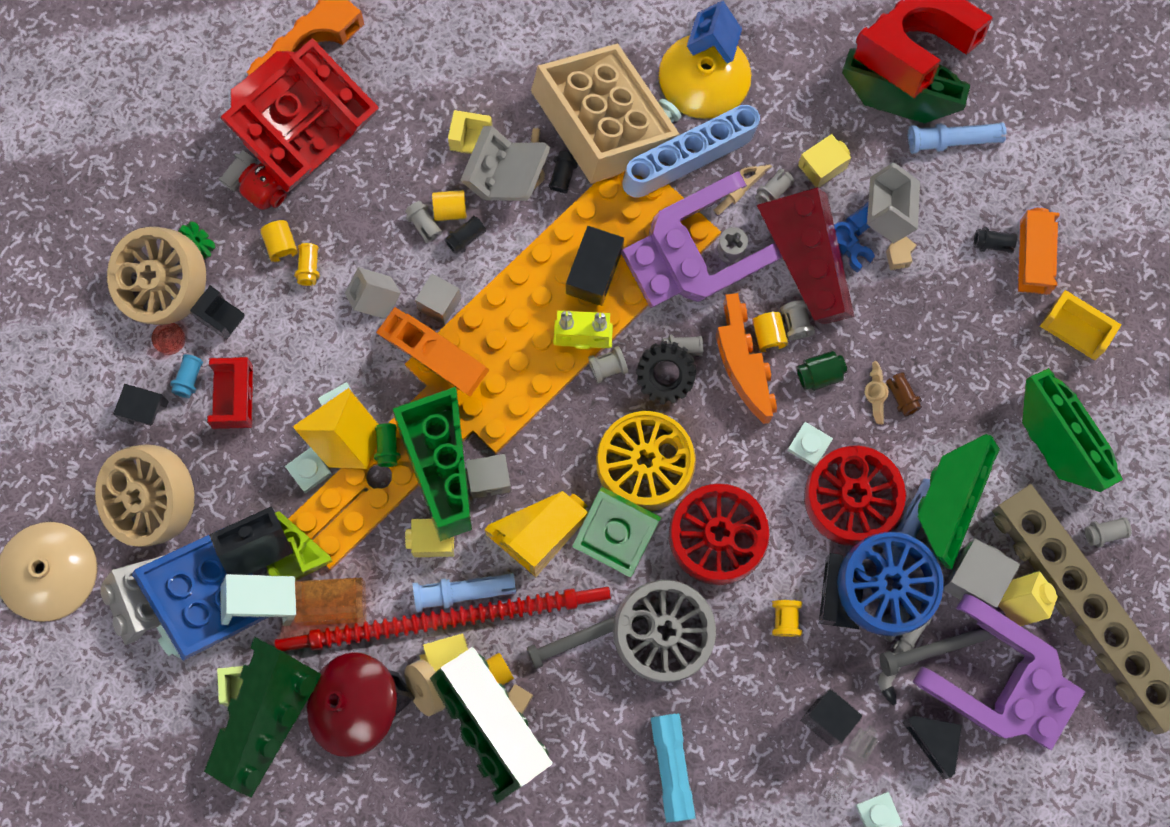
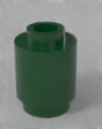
[796,350,847,391]

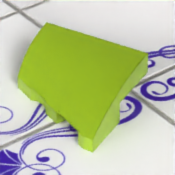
[266,511,333,581]

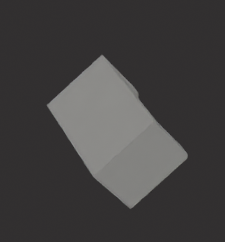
[867,163,920,243]

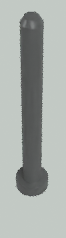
[526,598,669,670]
[879,628,996,677]

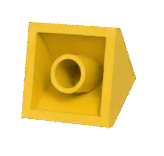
[293,388,378,469]

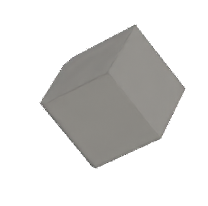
[415,274,462,325]

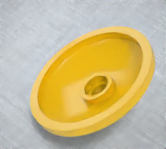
[659,35,751,119]

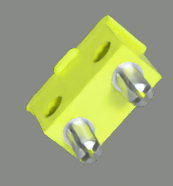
[553,310,613,349]

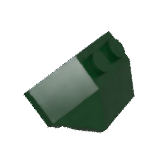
[842,48,971,123]

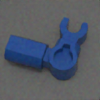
[834,201,875,273]

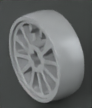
[613,580,716,683]

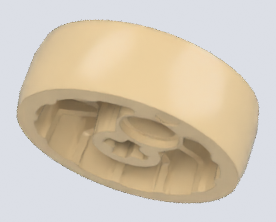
[107,227,206,325]
[95,444,194,547]

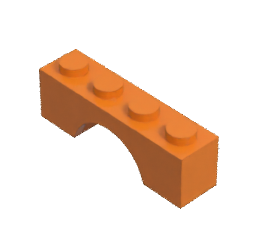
[247,0,365,76]

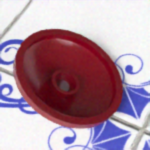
[307,652,397,757]

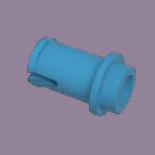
[170,354,203,398]

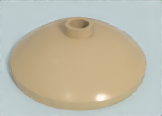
[0,522,97,622]

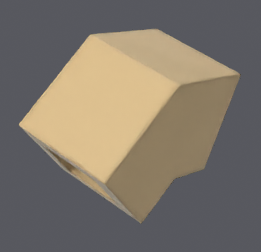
[886,237,917,270]
[508,684,533,714]

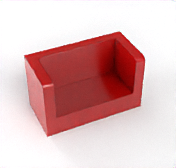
[207,357,253,429]

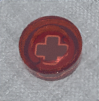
[151,323,186,355]

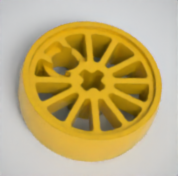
[596,411,696,511]

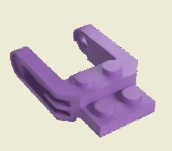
[621,171,783,308]
[913,594,1085,750]

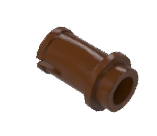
[885,372,922,416]

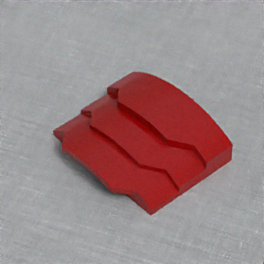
[220,38,379,192]

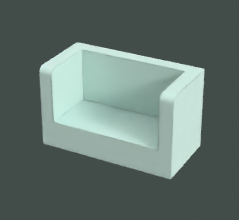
[220,574,296,626]

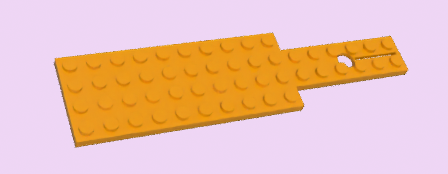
[288,170,721,570]

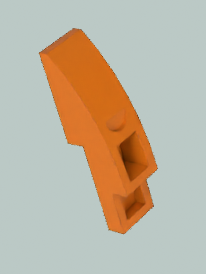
[716,293,777,424]
[376,307,489,397]

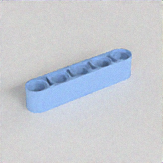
[622,105,760,198]

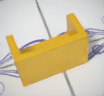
[1040,290,1121,361]

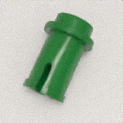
[374,423,401,467]

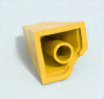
[484,491,588,577]

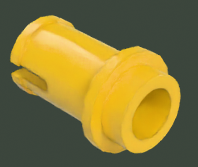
[294,243,320,286]

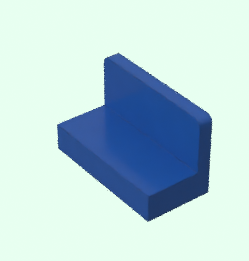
[687,0,742,64]

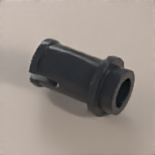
[548,151,578,194]
[444,215,486,254]
[973,227,1017,253]

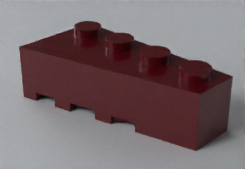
[757,187,855,324]

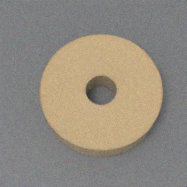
[405,660,445,716]

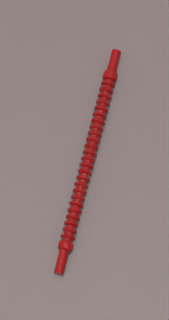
[275,586,611,652]

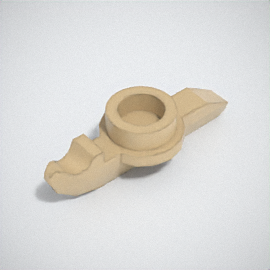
[864,361,889,425]

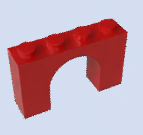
[853,0,993,98]

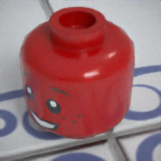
[239,163,287,210]

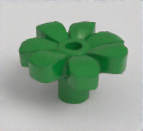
[178,221,215,260]

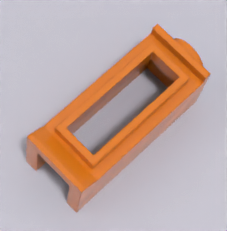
[1018,208,1060,295]

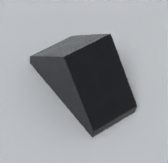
[902,716,962,779]

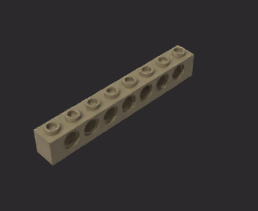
[992,484,1170,735]

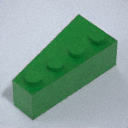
[393,387,472,541]

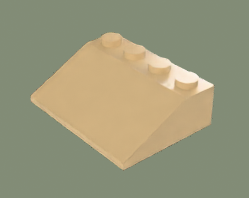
[531,43,680,183]

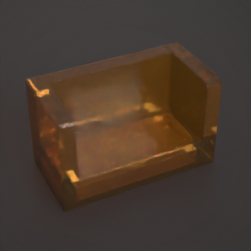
[294,577,367,626]

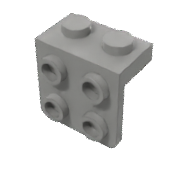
[460,126,550,201]
[100,556,162,645]

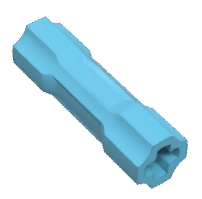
[651,714,696,823]

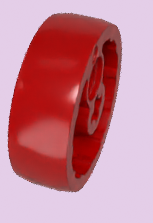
[804,446,906,547]
[669,484,770,585]

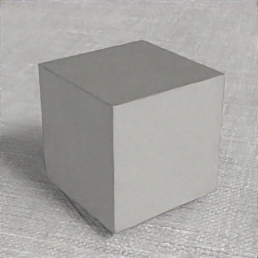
[943,539,1020,609]

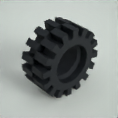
[636,341,696,404]

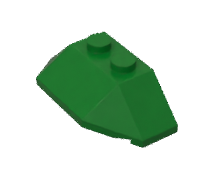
[1022,368,1123,492]
[918,434,1000,569]

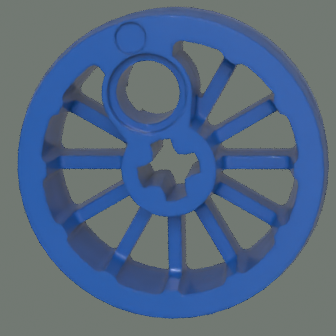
[837,532,944,636]

